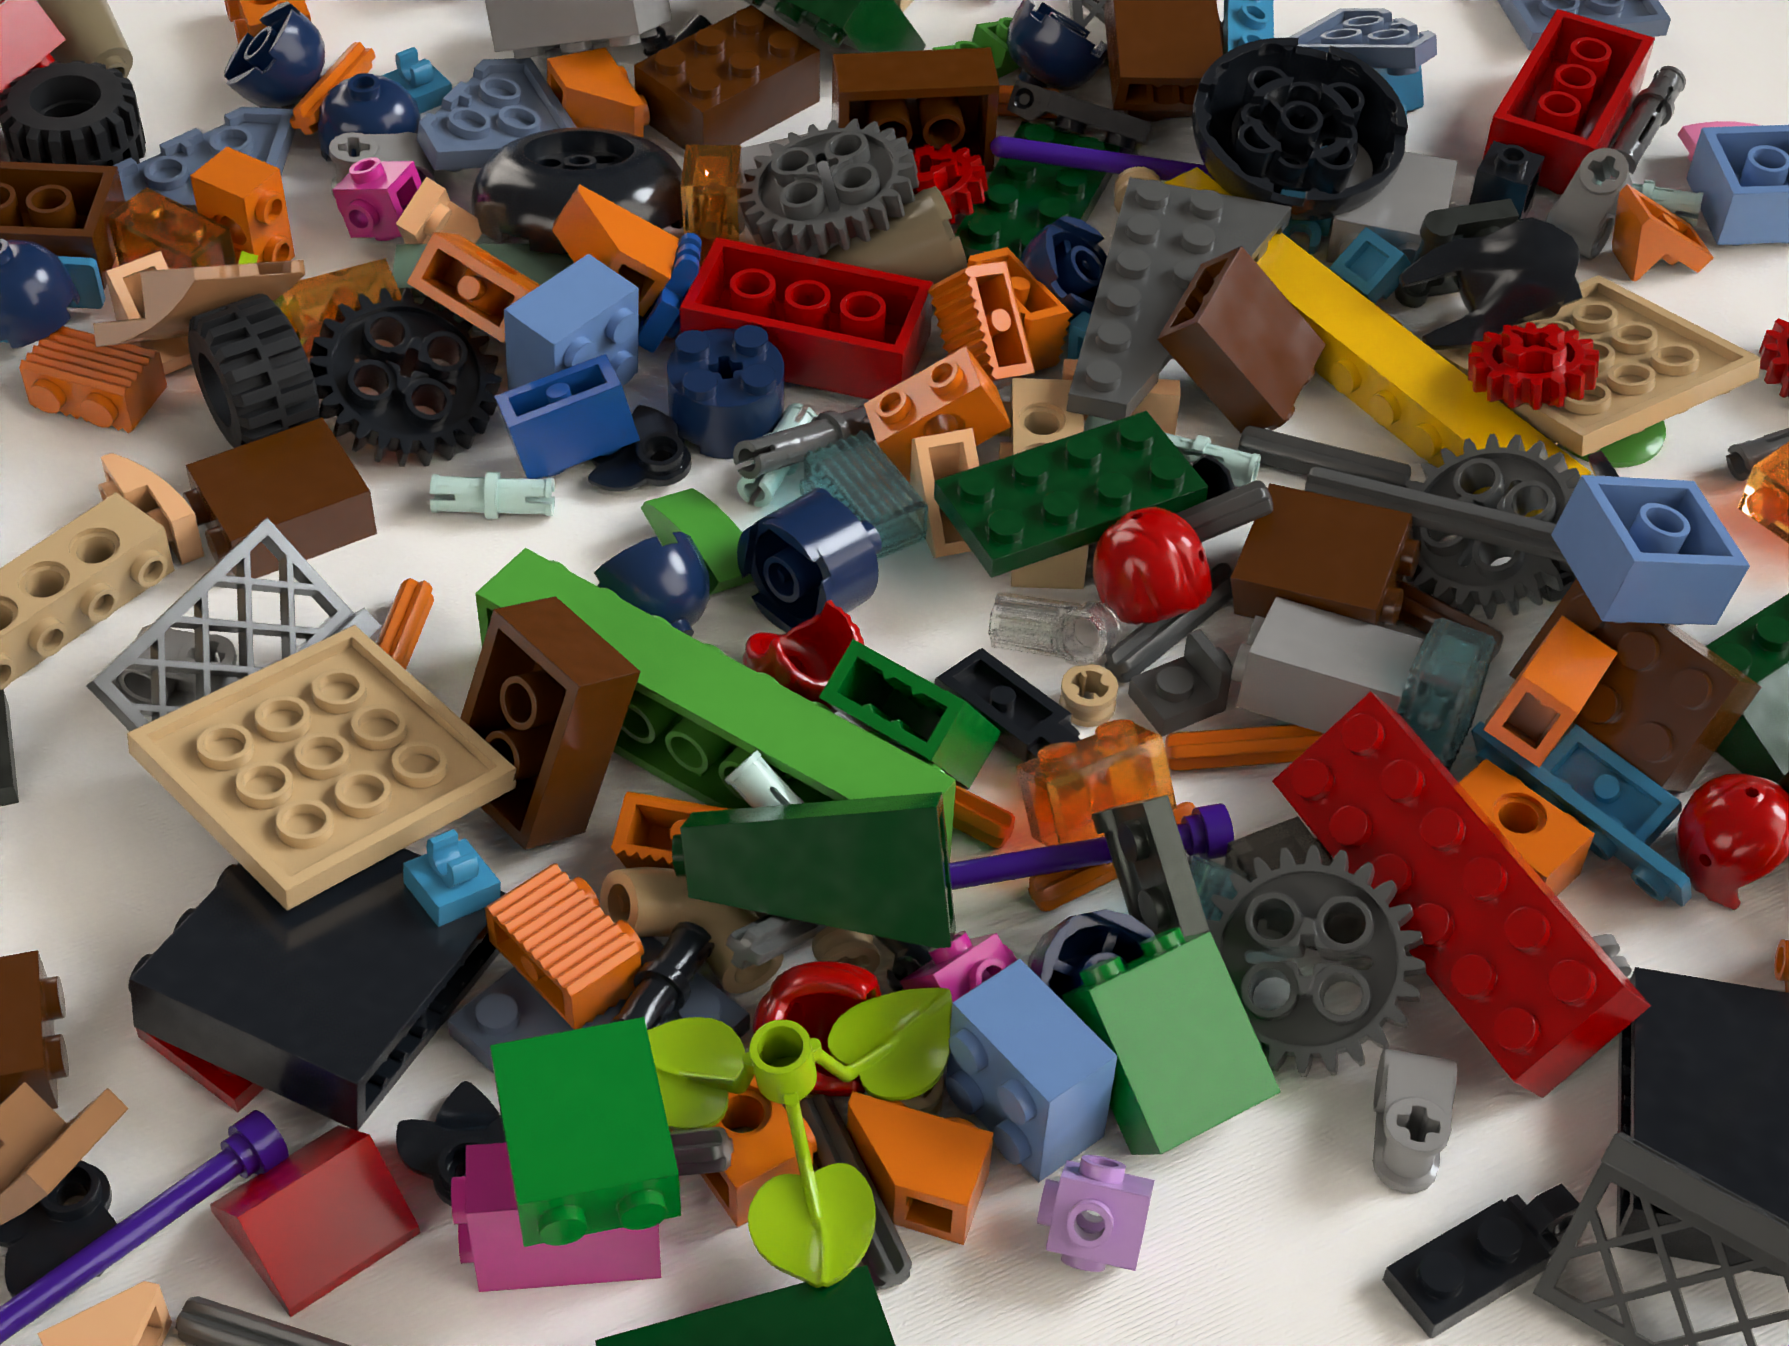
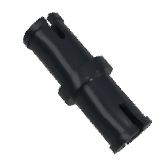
[610,922,715,1030]

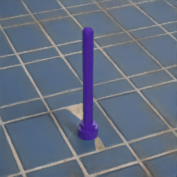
[990,136,1216,181]
[949,803,1235,890]
[0,1110,289,1345]

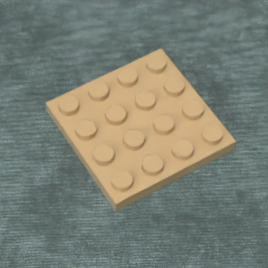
[1434,275,1761,457]
[127,625,516,911]

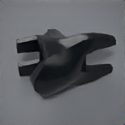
[1398,217,1583,350]

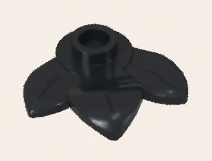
[588,405,692,491]
[396,1081,505,1207]
[0,1160,117,1298]

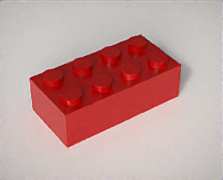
[1483,9,1655,195]
[680,237,934,400]

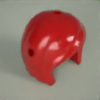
[1093,507,1212,625]
[742,600,864,714]
[1675,773,1789,911]
[753,961,881,1097]

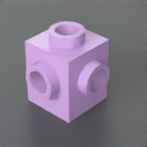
[1037,1155,1155,1272]

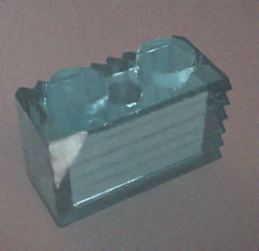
[799,430,928,560]
[1398,618,1496,771]

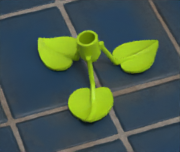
[647,988,953,1288]

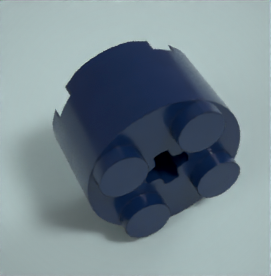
[667,325,784,459]
[737,488,882,633]

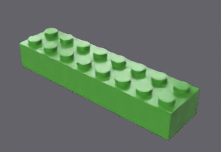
[475,548,956,863]

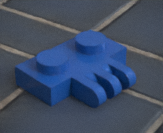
[638,233,702,353]

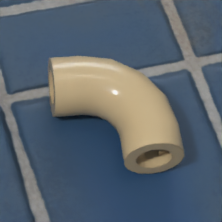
[600,867,784,994]

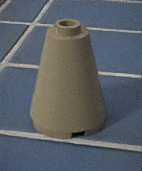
[36,0,133,78]
[818,186,968,285]

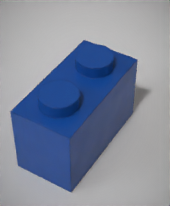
[494,354,640,479]

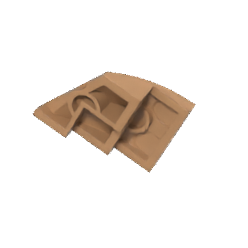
[93,260,305,347]
[0,1082,129,1225]

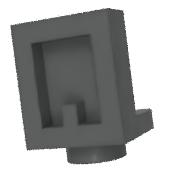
[1128,629,1233,737]

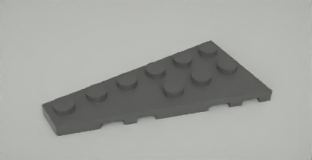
[1066,177,1292,421]

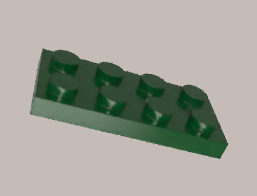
[954,121,1121,263]
[934,411,1208,578]

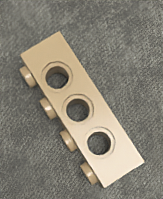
[998,378,1089,590]
[0,492,175,690]

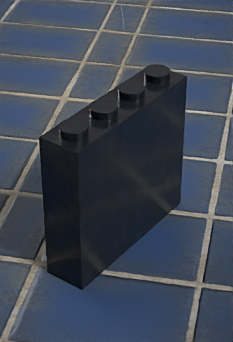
[128,848,506,1131]
[1616,967,1789,1277]

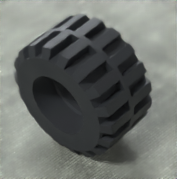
[0,61,146,166]
[188,293,319,448]

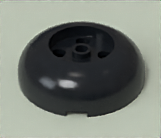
[1192,37,1408,221]
[471,127,691,254]

